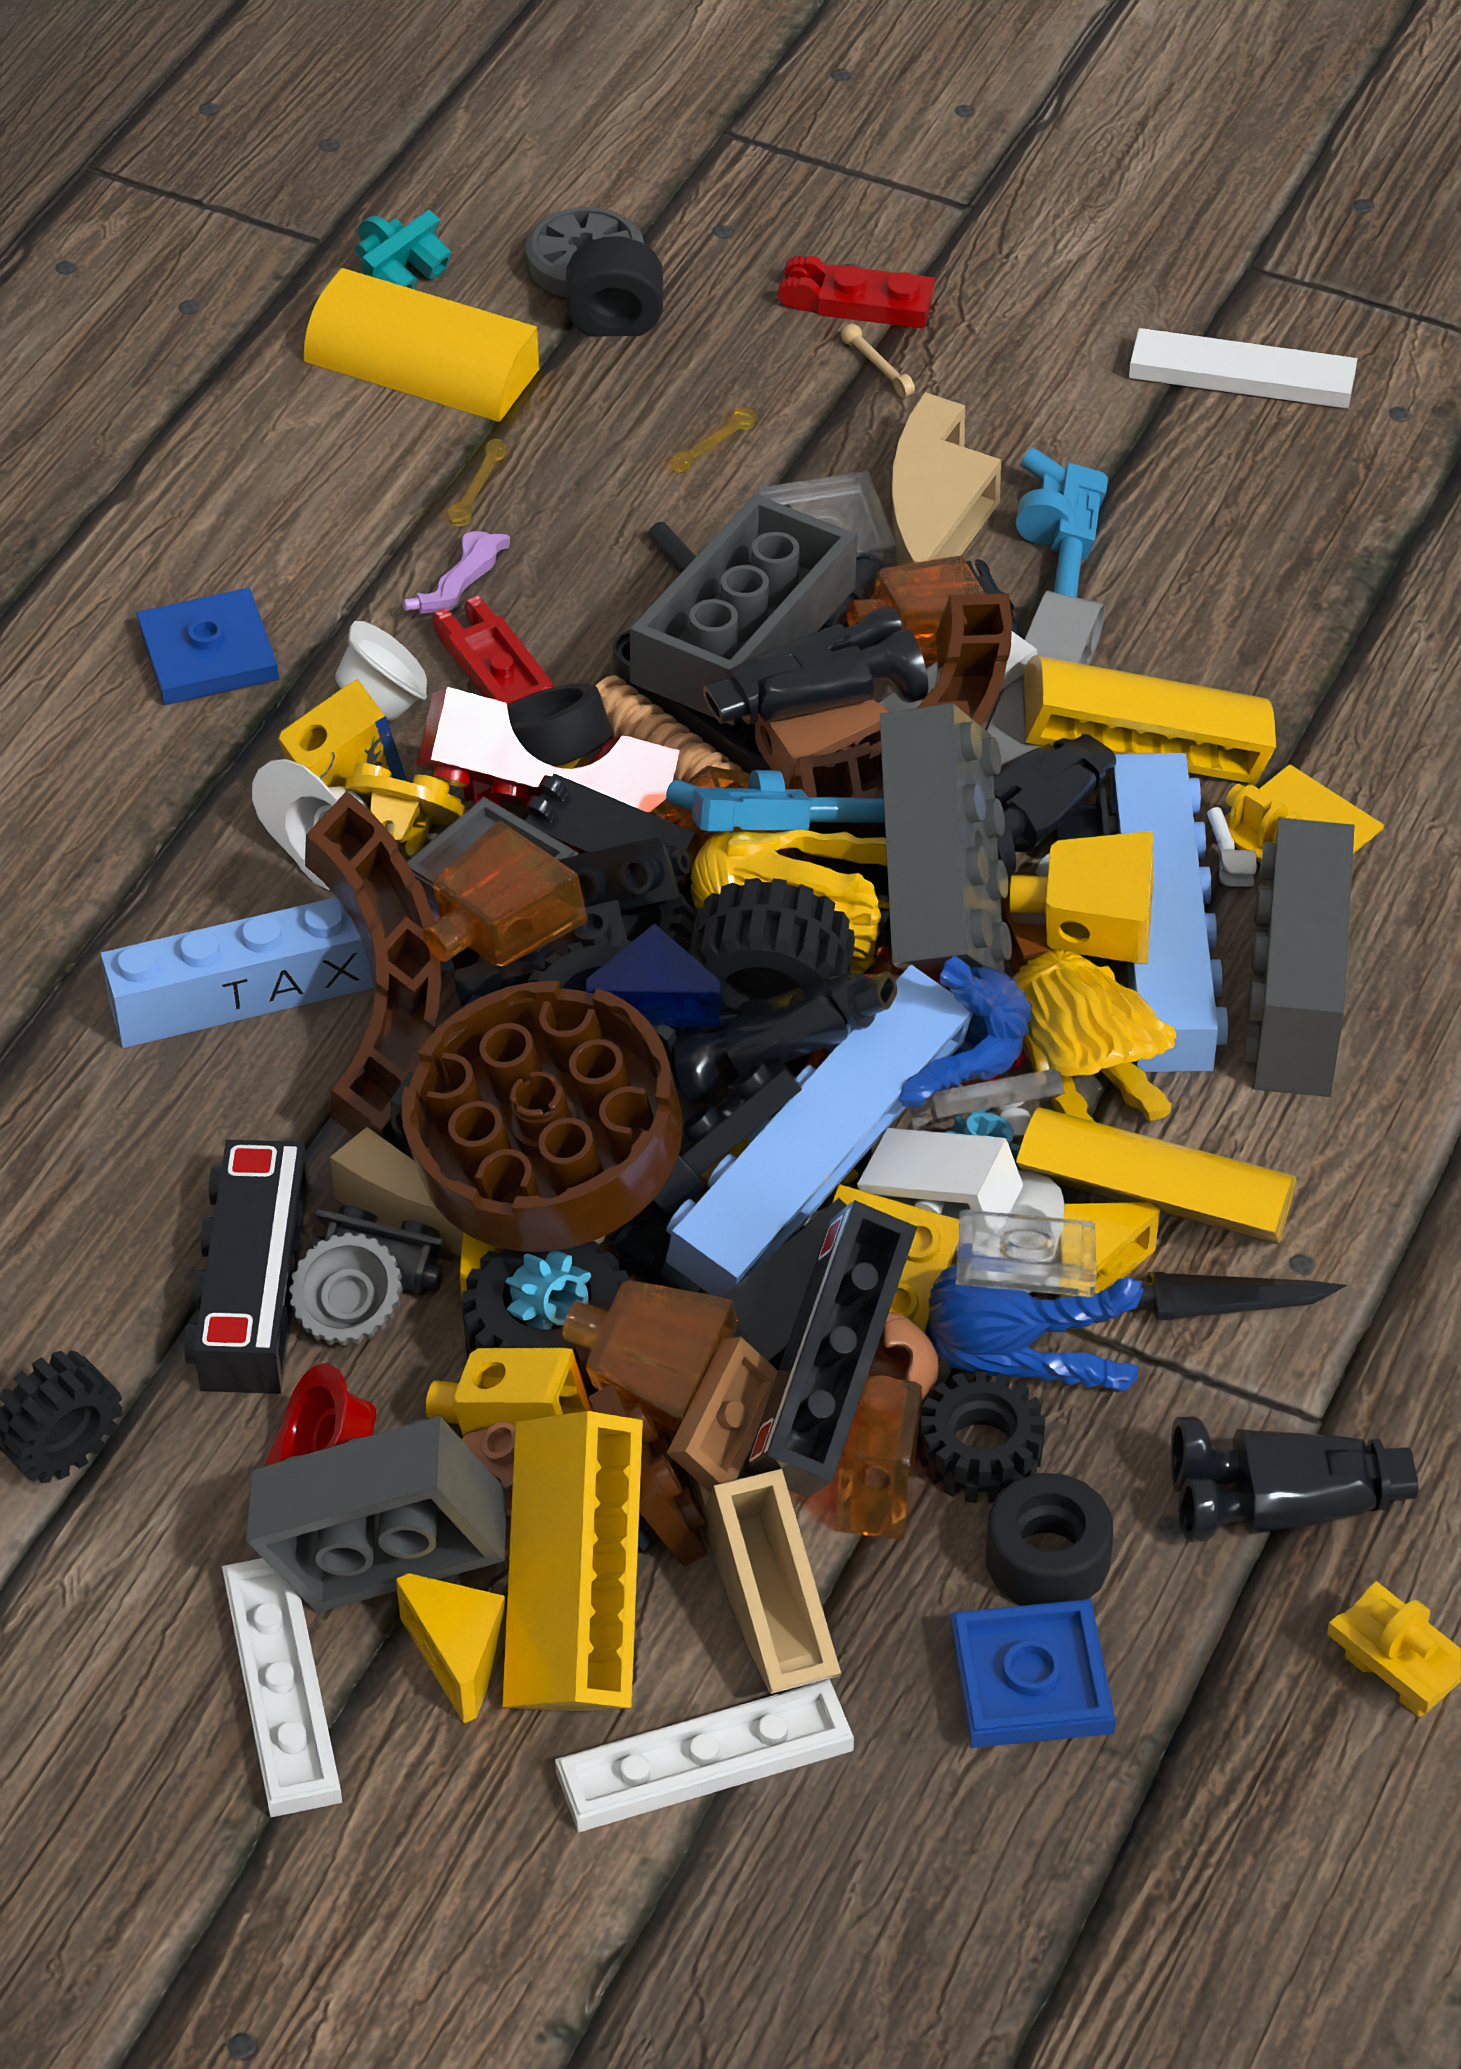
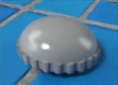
[289,1233,403,1346]

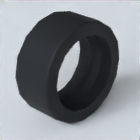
[507,683,611,767]

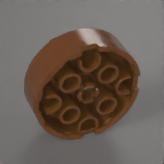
[402,981,683,1252]

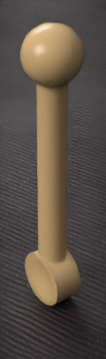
[841,324,915,398]

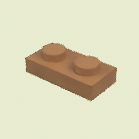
[667,1337,778,1493]

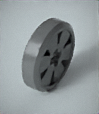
[526,207,644,298]

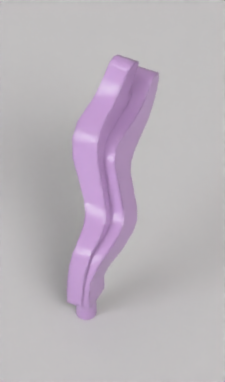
[403,531,510,614]

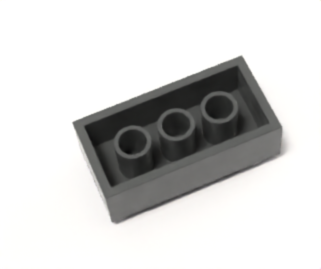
[630,494,857,726]
[880,703,1012,987]
[1244,818,1355,1097]

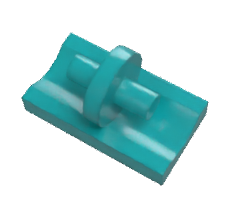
[355,210,452,289]

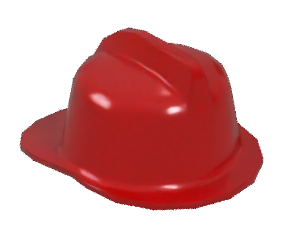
[264,1363,377,1466]

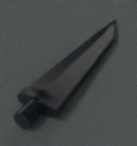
[1132,1272,1348,1321]

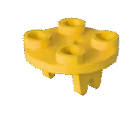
[344,763,465,858]

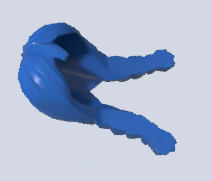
[899,955,1032,1107]
[927,1260,1144,1393]

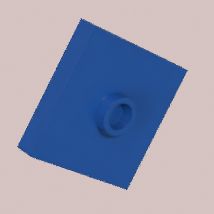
[136,587,279,705]
[950,1599,1115,1748]

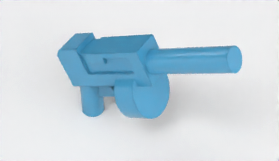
[1016,447,1108,597]
[666,770,885,831]

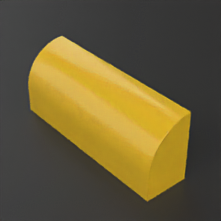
[304,268,539,422]
[1024,655,1276,785]
[1016,1107,1297,1244]
[502,1411,643,1711]

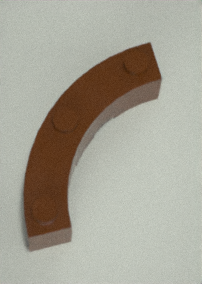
[788,593,1012,850]
[305,791,441,1143]

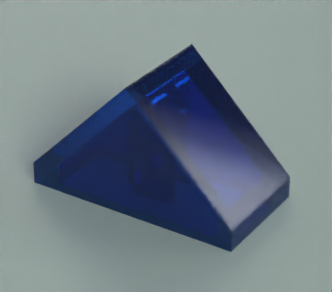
[586,924,720,1027]

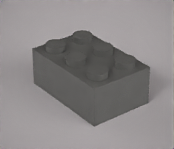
[246,1416,507,1613]

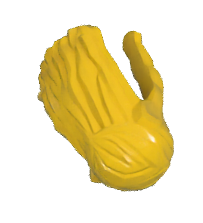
[690,830,889,974]
[1013,949,1177,1122]

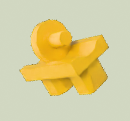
[1327,1581,1461,1717]

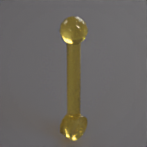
[671,407,756,473]
[448,439,507,526]

